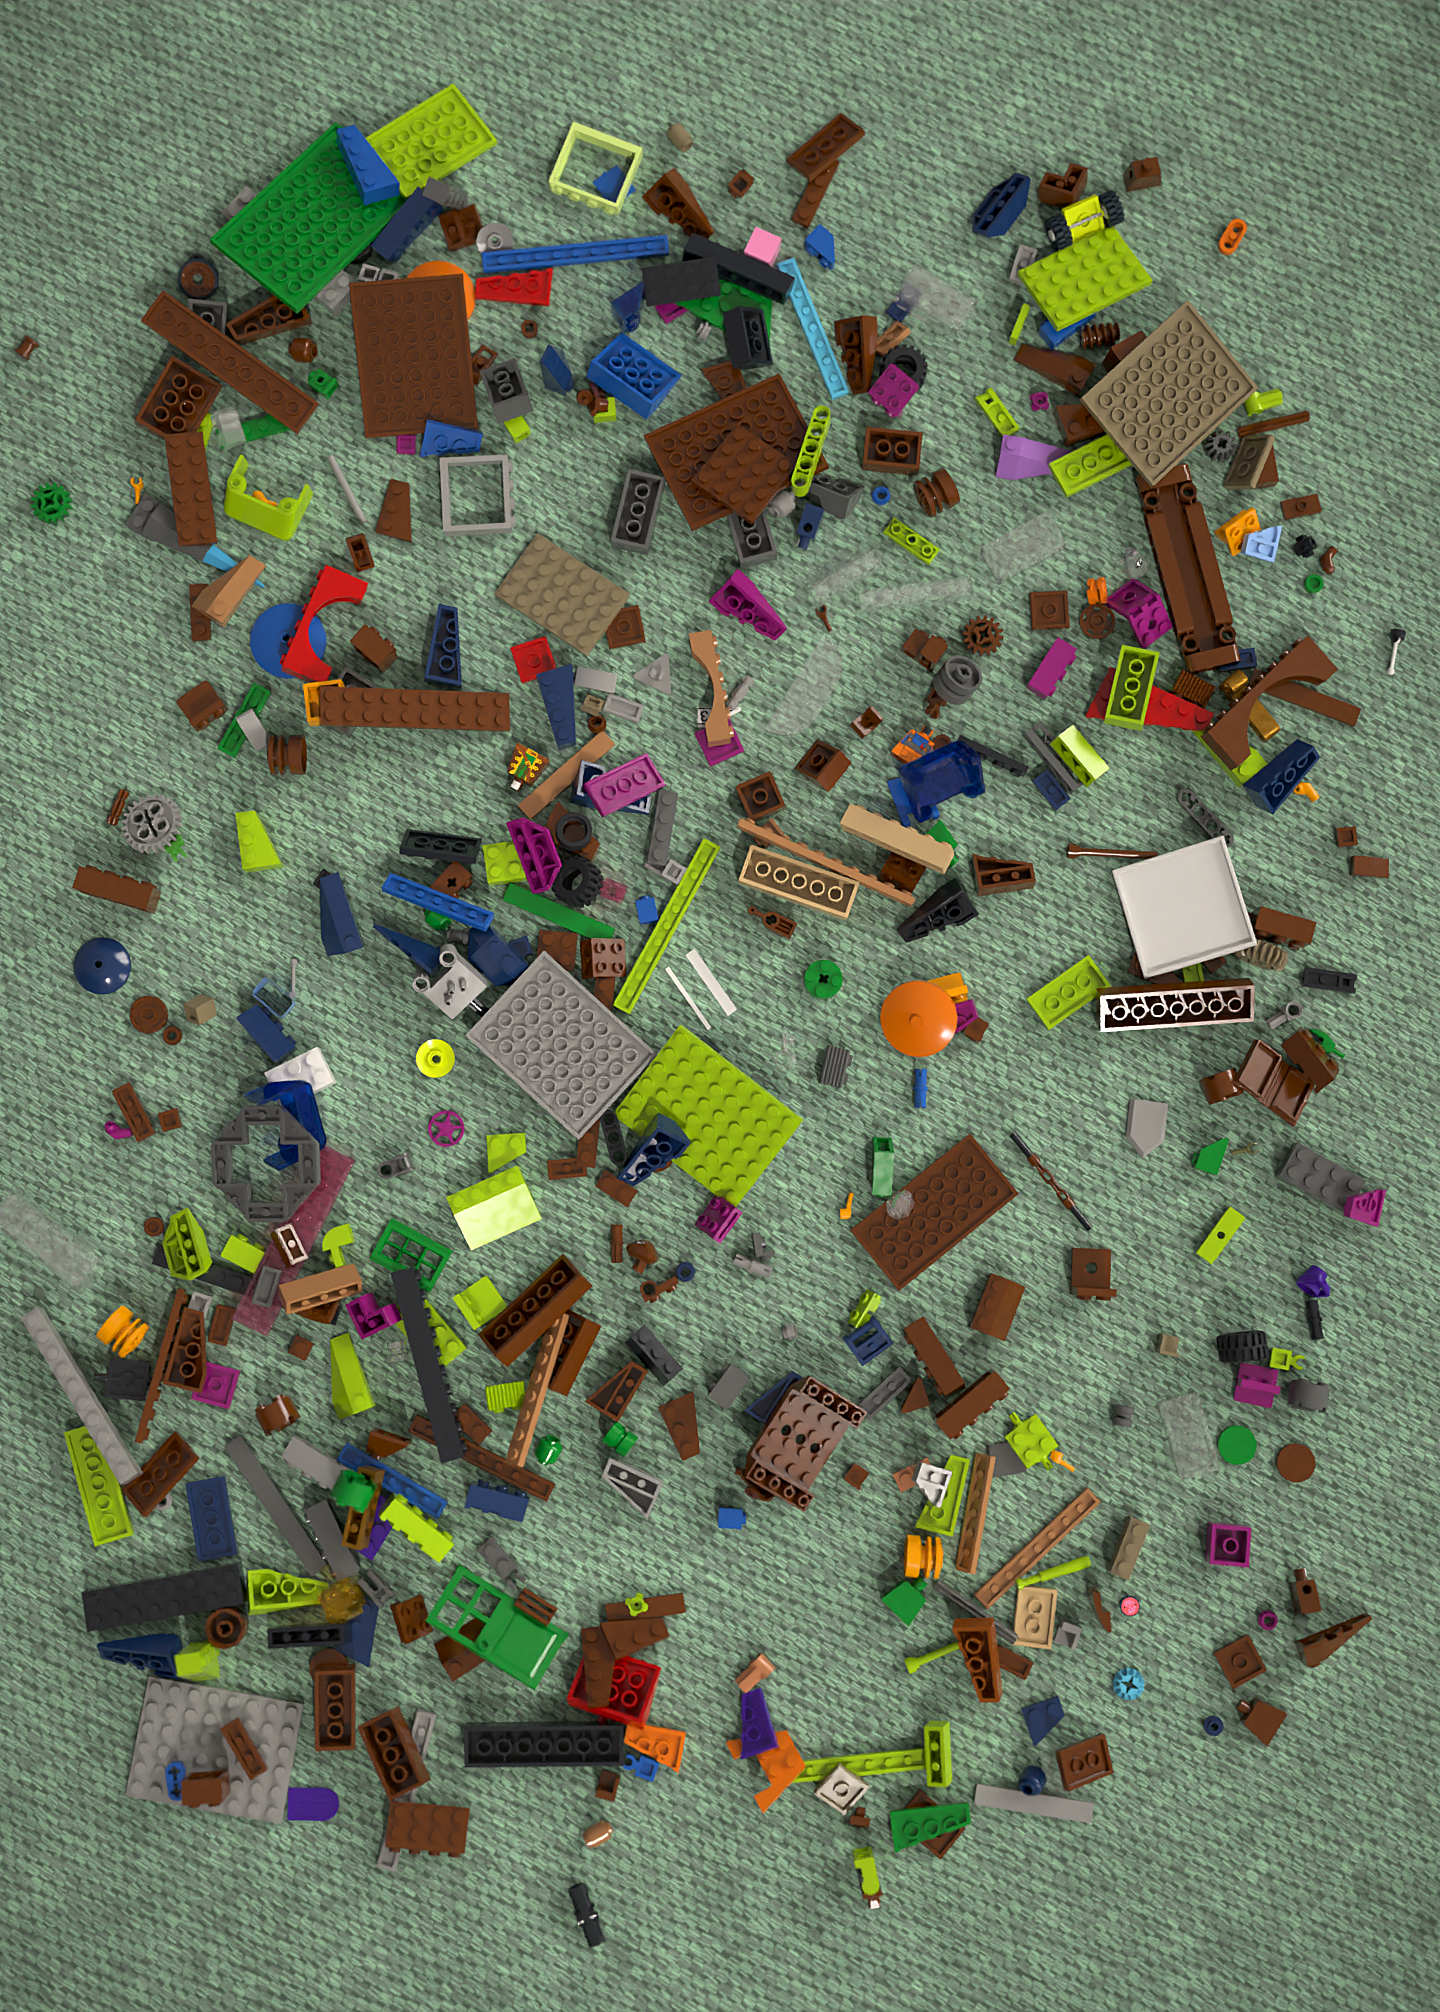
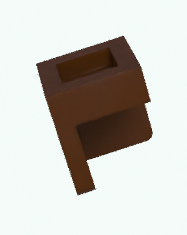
[961,1017,989,1044]
[842,1461,869,1490]
[595,1770,621,1802]

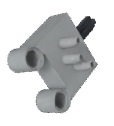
[412,944,489,1020]

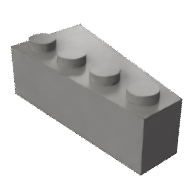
[281,1436,354,1489]

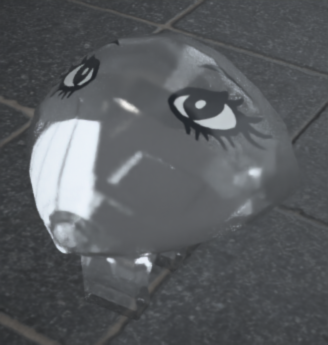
[1114,548,1149,579]

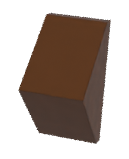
[345,533,375,572]
[899,1376,930,1414]

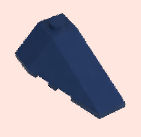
[540,345,574,396]
[570,760,651,815]
[617,1113,691,1186]
[97,1633,183,1679]

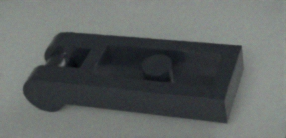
[1302,967,1357,994]

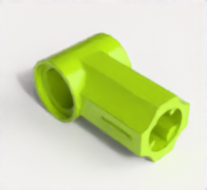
[1244,388,1283,416]

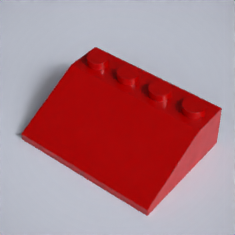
[567,1655,662,1730]

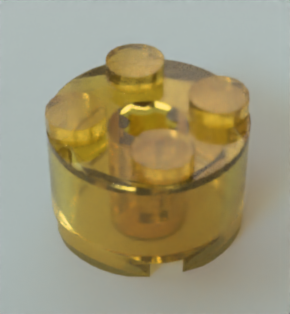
[318,1578,365,1624]

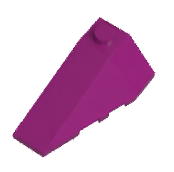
[708,568,787,641]

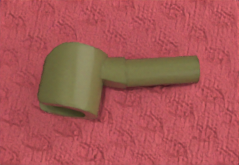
[1231,1142,1260,1155]

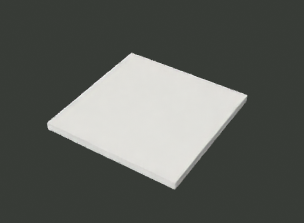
[1112,836,1258,979]

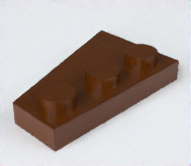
[375,478,412,543]

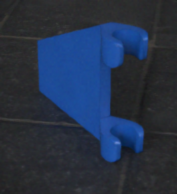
[887,776,940,828]

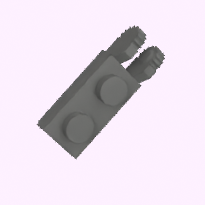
[477,1536,526,1591]

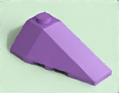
[995,435,1073,480]

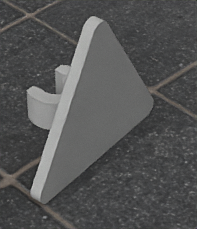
[633,654,671,695]

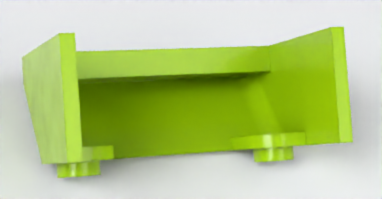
[223,454,313,541]

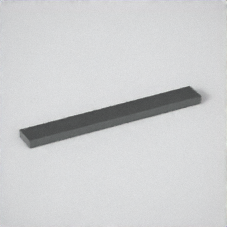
[224,1435,329,1577]

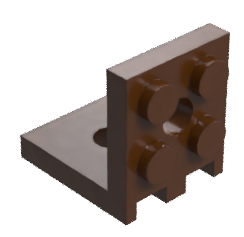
[1070,1248,1117,1301]

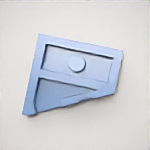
[1240,526,1282,562]

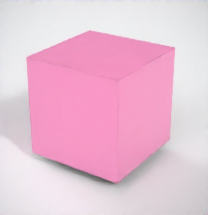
[744,227,781,266]

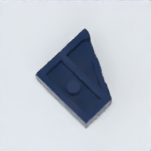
[1021,1695,1065,1746]

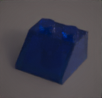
[611,282,645,334]

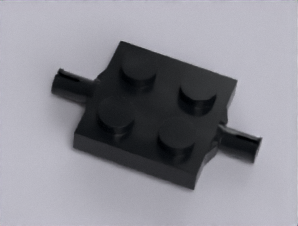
[93,1358,161,1401]

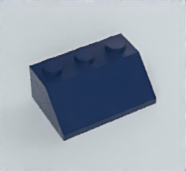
[236,1005,297,1064]

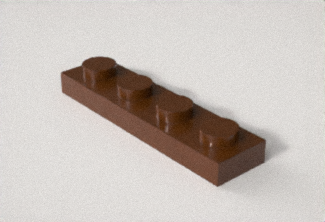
[792,160,840,229]

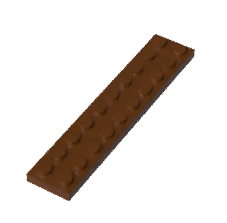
[141,290,319,435]
[319,686,510,732]

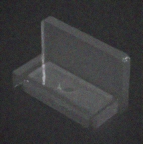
[1041,1753,1075,1796]

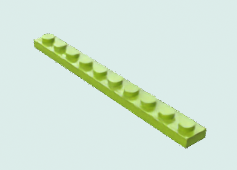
[613,838,721,1015]

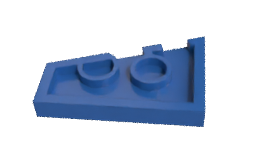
[420,419,483,457]

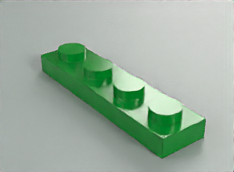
[216,415,289,449]
[217,683,272,758]

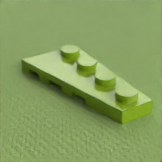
[915,1454,970,1537]

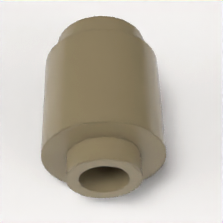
[667,123,694,153]

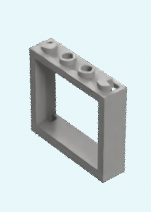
[440,454,516,537]

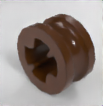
[521,320,538,339]

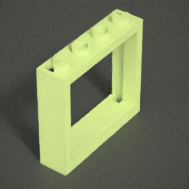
[548,122,643,215]

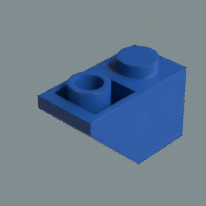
[804,224,835,271]

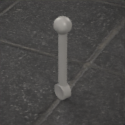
[289,959,298,999]

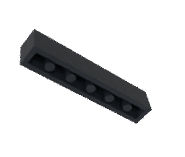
[682,233,795,305]

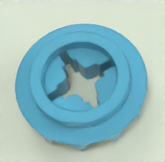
[1113,1668,1145,1701]

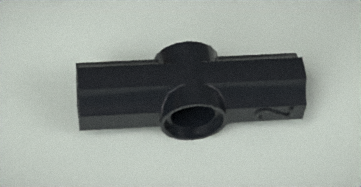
[568,1882,605,1948]

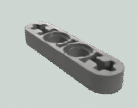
[1177,789,1234,848]

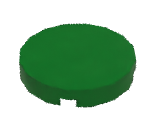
[1217,1425,1257,1465]

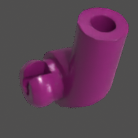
[104,1121,133,1139]

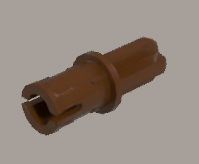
[609,1225,624,1263]

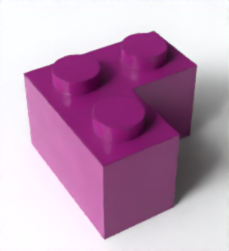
[345,1292,403,1340]

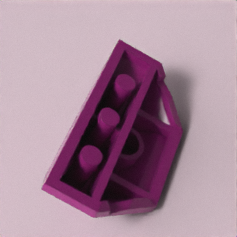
[506,817,562,894]

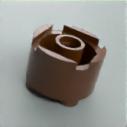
[1199,1067,1244,1105]
[255,1394,301,1437]
[205,1606,249,1649]

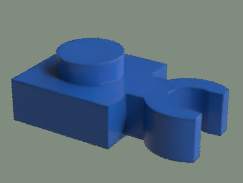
[623,1753,660,1782]

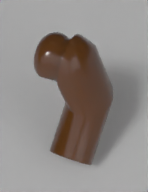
[1320,546,1338,575]

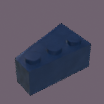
[744,1371,803,1424]
[464,1479,530,1522]

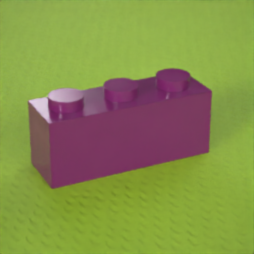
[1026,637,1077,700]

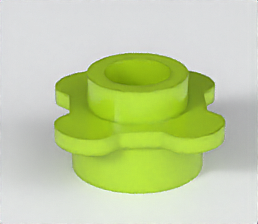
[625,1593,648,1616]

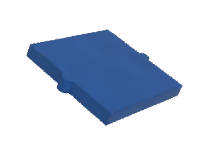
[592,165,636,203]

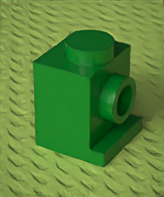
[308,368,339,400]

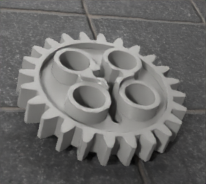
[121,793,183,854]

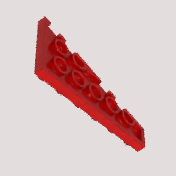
[1085,666,1214,732]

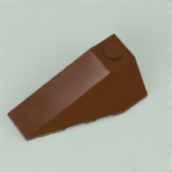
[642,168,715,239]
[834,315,878,395]
[163,1307,207,1394]
[1294,1613,1372,1668]

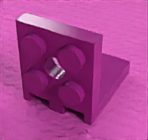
[1105,578,1173,649]

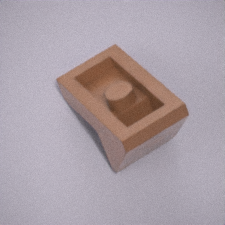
[892,1457,931,1492]

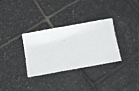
[665,949,737,1030]

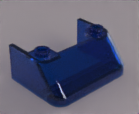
[244,1080,327,1171]

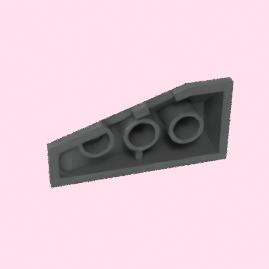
[796,475,865,519]

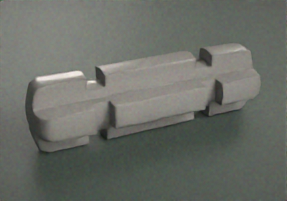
[726,675,754,710]

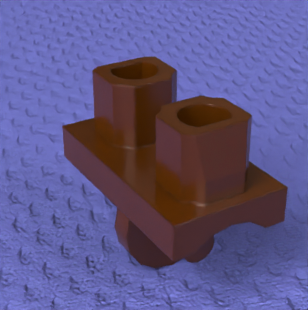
[576,382,609,416]

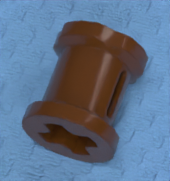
[14,335,39,361]

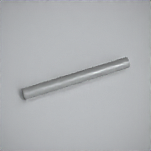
[327,455,367,524]

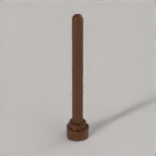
[1067,843,1158,859]

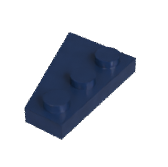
[334,1595,379,1667]

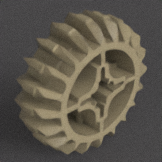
[1235,939,1288,971]

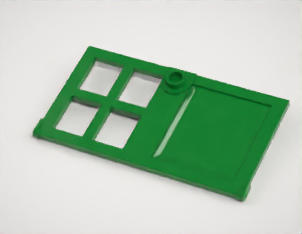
[425,1564,569,1690]

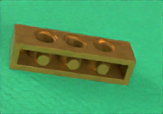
[341,1465,385,1550]

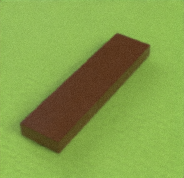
[605,1592,686,1622]

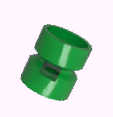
[602,1421,638,1458]

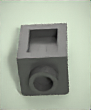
[752,1233,775,1260]

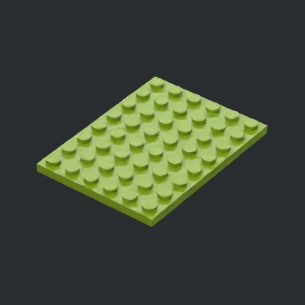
[614,1025,804,1207]

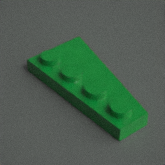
[890,1802,971,1853]

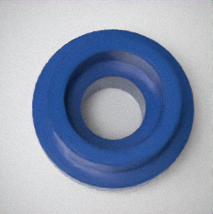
[872,486,890,505]

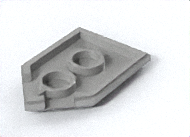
[1125,1099,1168,1158]

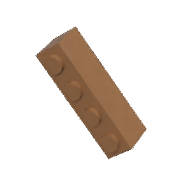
[279,1263,362,1315]

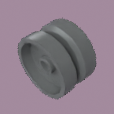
[933,655,982,705]

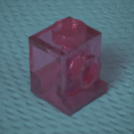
[600,878,629,906]

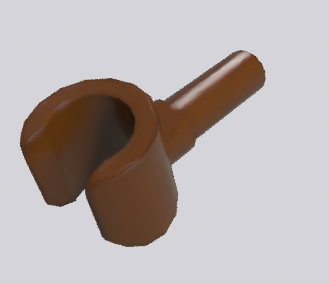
[815,605,832,632]

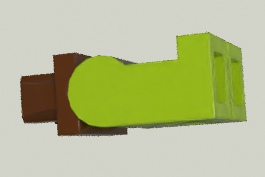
[852,1846,883,1909]

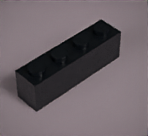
[267,1621,352,1649]

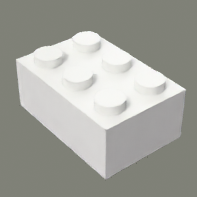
[265,1047,336,1108]

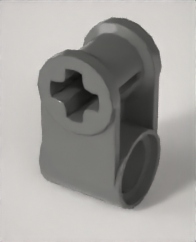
[377,1152,416,1180]

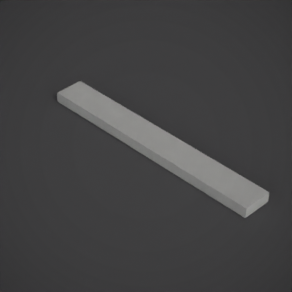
[376,1709,437,1872]

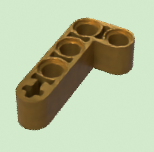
[1219,669,1281,743]

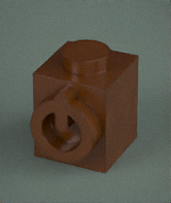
[727,168,755,199]

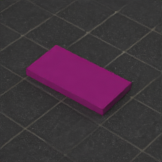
[583,753,666,818]

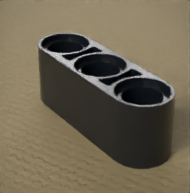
[600,1110,628,1165]

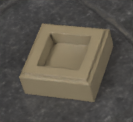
[580,694,605,717]

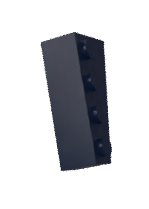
[371,186,444,264]
[424,604,462,689]
[536,664,577,750]

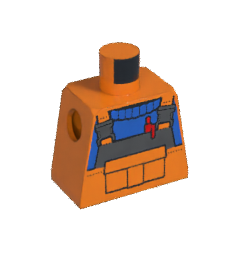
[890,725,934,774]

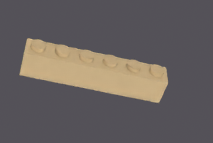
[840,804,954,874]

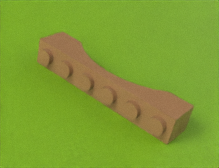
[689,630,734,747]

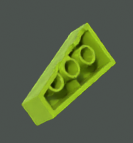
[175,1640,220,1681]

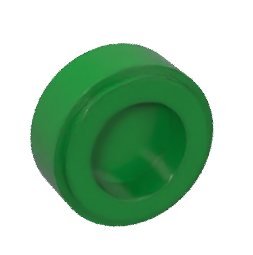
[1304,574,1324,594]

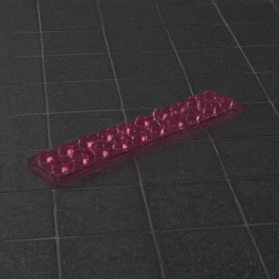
[232,1144,355,1336]

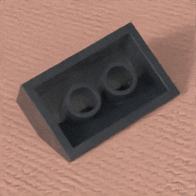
[723,306,773,370]

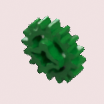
[30,483,73,525]

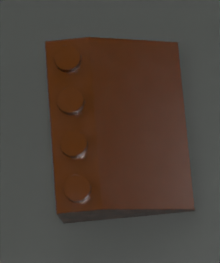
[135,355,223,441]

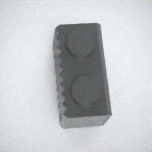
[818,1045,853,1089]

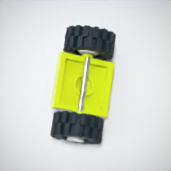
[1044,190,1125,252]

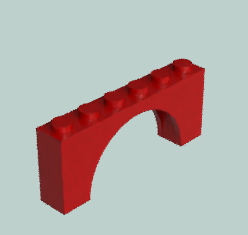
[279,565,368,683]

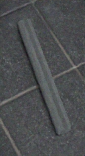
[933,1580,1018,1644]

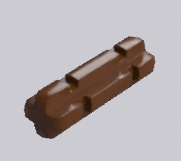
[106,789,129,826]

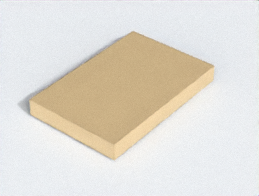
[1012,1586,1058,1649]

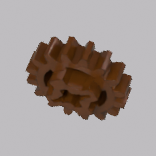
[962,615,1004,657]

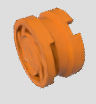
[1087,577,1107,605]

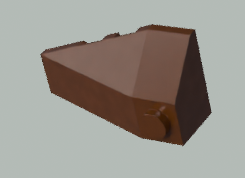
[1014,344,1097,396]

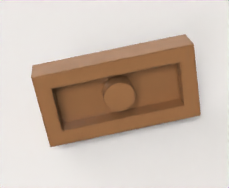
[875,321,911,357]

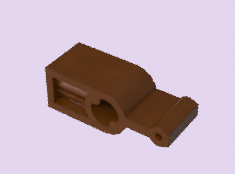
[748,906,797,941]

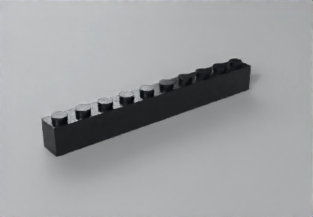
[390,1266,468,1464]

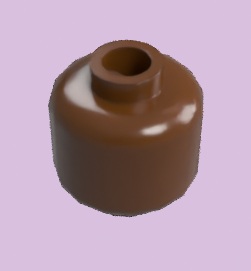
[288,337,318,363]

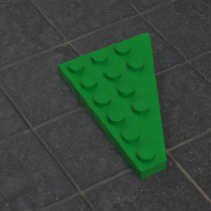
[674,280,772,343]

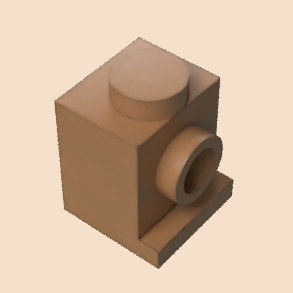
[753,818,784,849]

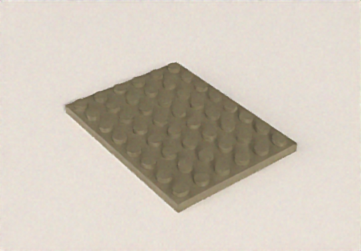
[1079,300,1258,487]

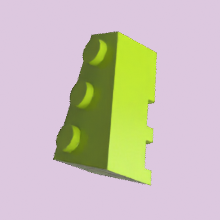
[235,810,284,873]

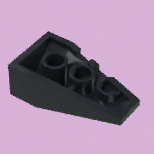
[896,878,979,943]

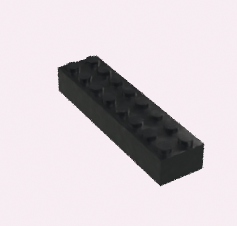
[81,1561,247,1632]
[464,1721,624,1768]

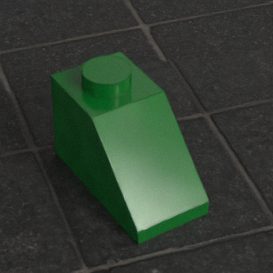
[1191,1138,1229,1176]

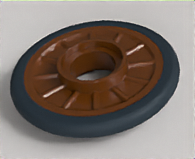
[178,258,219,300]

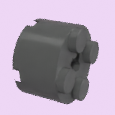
[1287,1378,1330,1413]

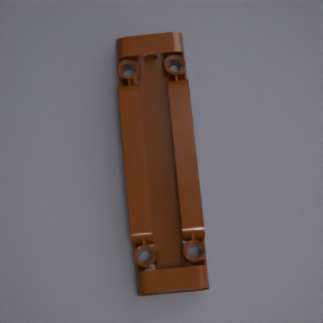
[1135,464,1241,675]

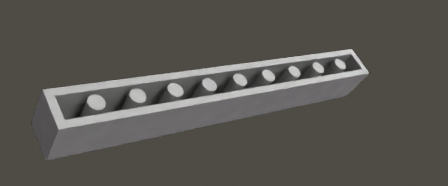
[21,1307,143,1484]

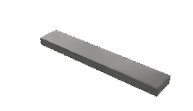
[973,1783,1094,1823]

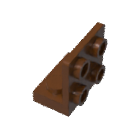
[580,938,627,979]

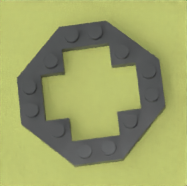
[211,1105,321,1222]

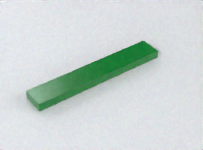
[503,883,615,939]

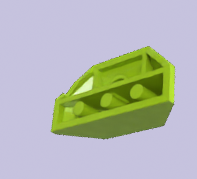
[162,1207,212,1281]

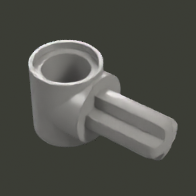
[1266,1001,1303,1030]

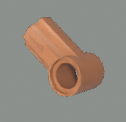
[734,1653,775,1693]

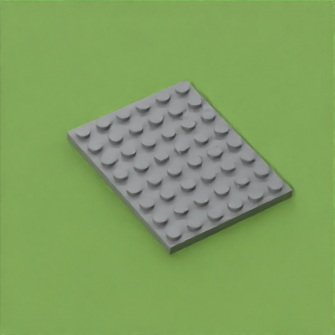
[465,951,658,1140]
[125,1675,304,1824]

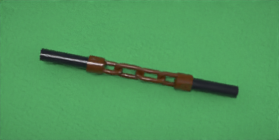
[1010,1132,1093,1232]

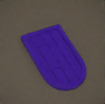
[287,1787,340,1821]

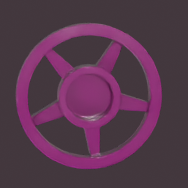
[428,1111,465,1147]

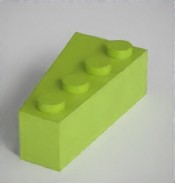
[378,1492,454,1563]

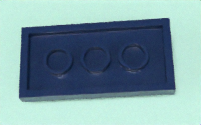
[185,1476,238,1562]

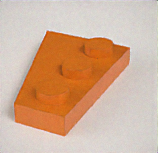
[624,1724,686,1773]

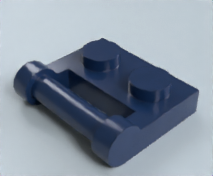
[842,1315,894,1366]

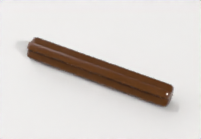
[1237,411,1310,438]

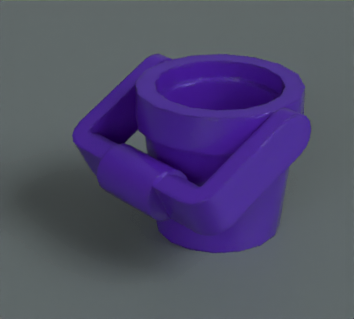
[1295,1265,1330,1298]

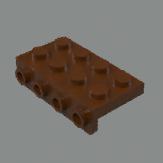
[385,1801,470,1858]

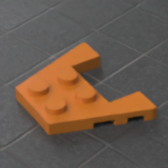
[726,1730,806,1814]

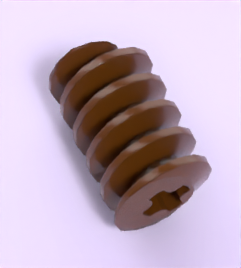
[1079,321,1120,350]

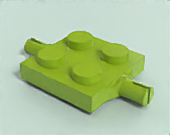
[1003,1411,1058,1471]

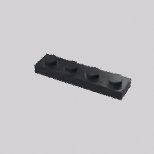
[955,735,1029,778]

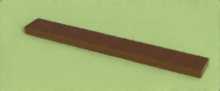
[408,1414,556,1502]

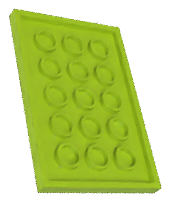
[365,83,497,201]
[1017,226,1153,332]

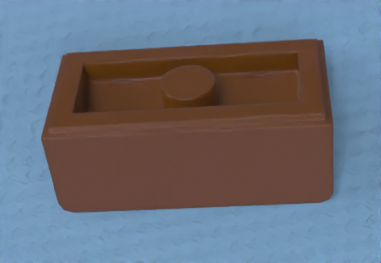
[270,1223,308,1269]

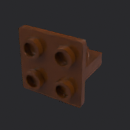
[390,1594,433,1644]

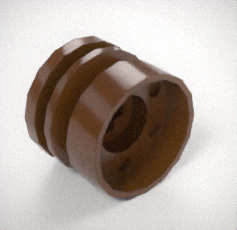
[913,468,960,518]
[267,735,307,775]

